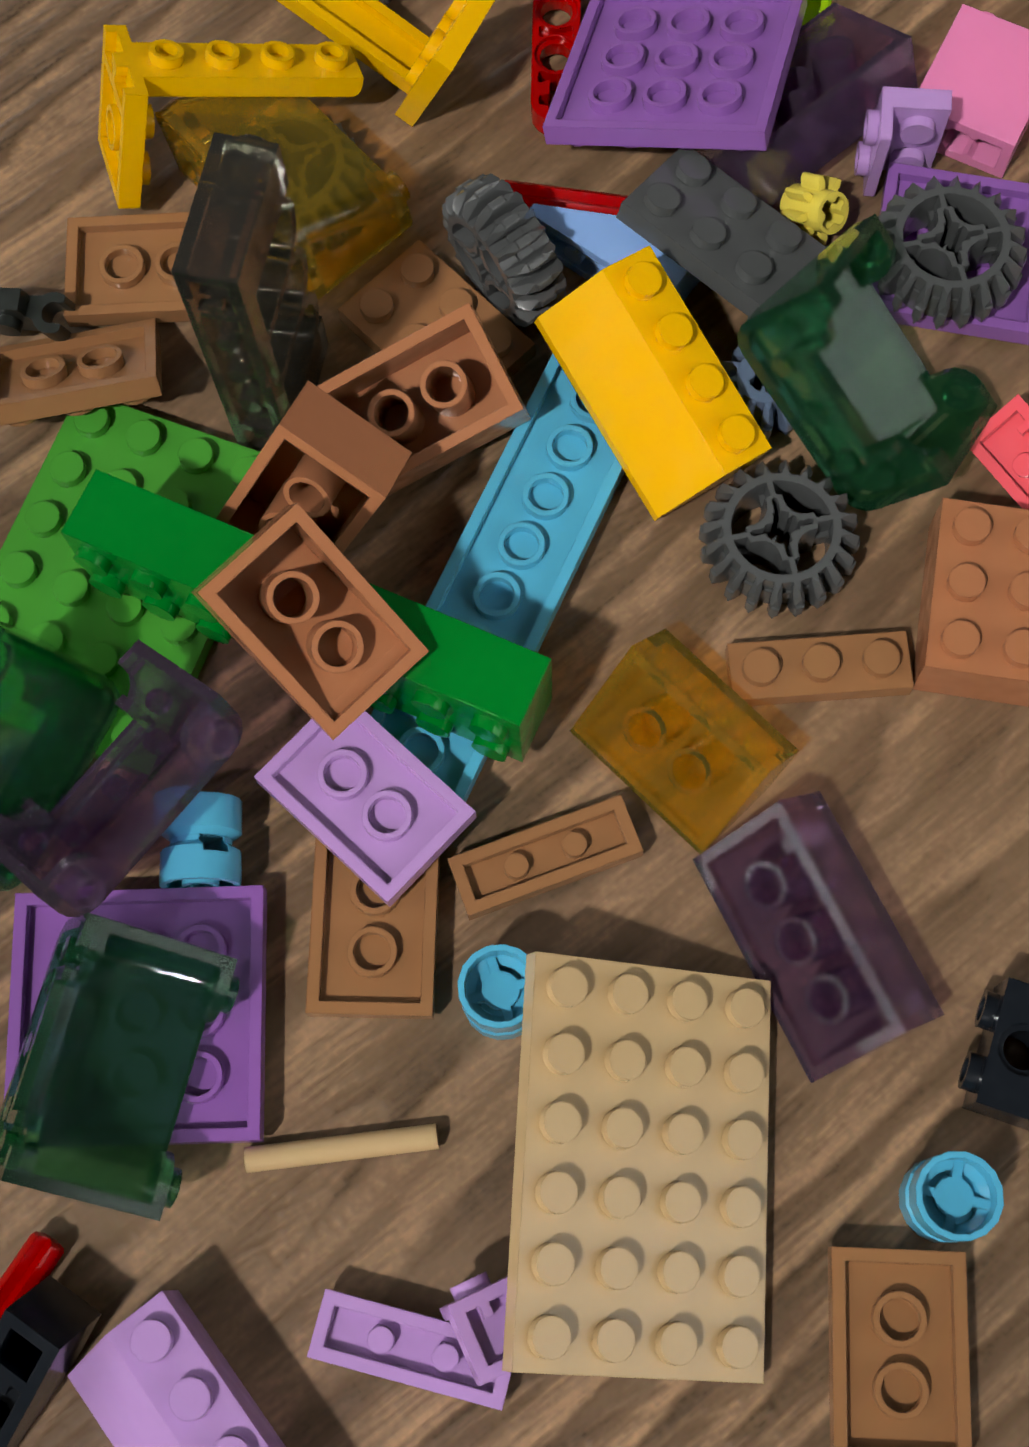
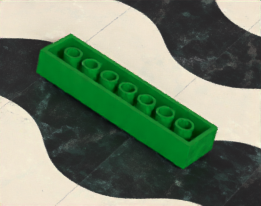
[61,469,552,763]

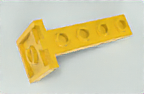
[276,0,495,127]
[98,25,364,209]

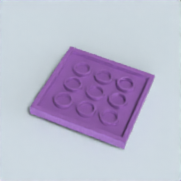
[542,0,807,152]
[1,885,267,1150]

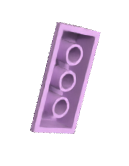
[67,1290,286,1447]

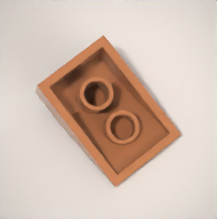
[191,503,429,740]

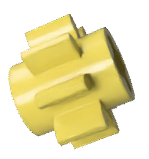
[780,172,849,245]

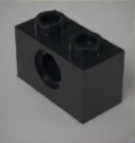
[958,977,1029,1131]

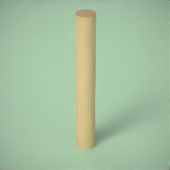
[244,1123,439,1173]

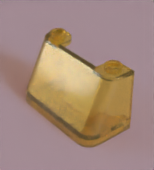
[155,97,413,305]

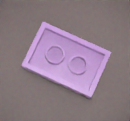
[254,711,477,907]

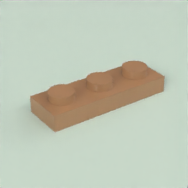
[725,631,914,708]
[447,794,644,921]

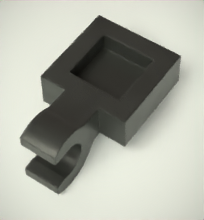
[0,287,76,341]

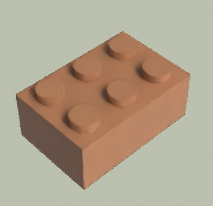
[317,303,531,496]
[216,380,412,554]
[913,498,1029,707]

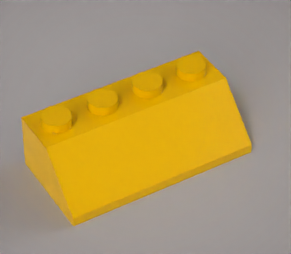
[534,245,772,521]

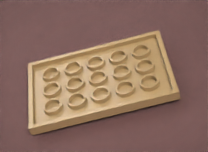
[502,951,771,1384]

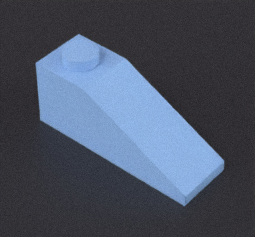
[530,204,700,301]

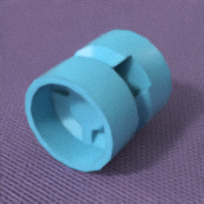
[159,791,242,888]
[458,944,527,1040]
[899,1151,1004,1243]

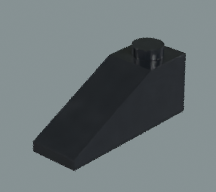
[0,1275,102,1447]

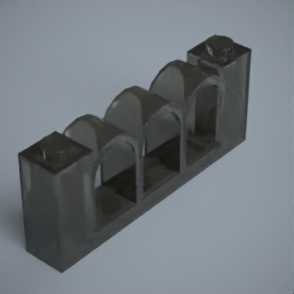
[171,132,329,451]

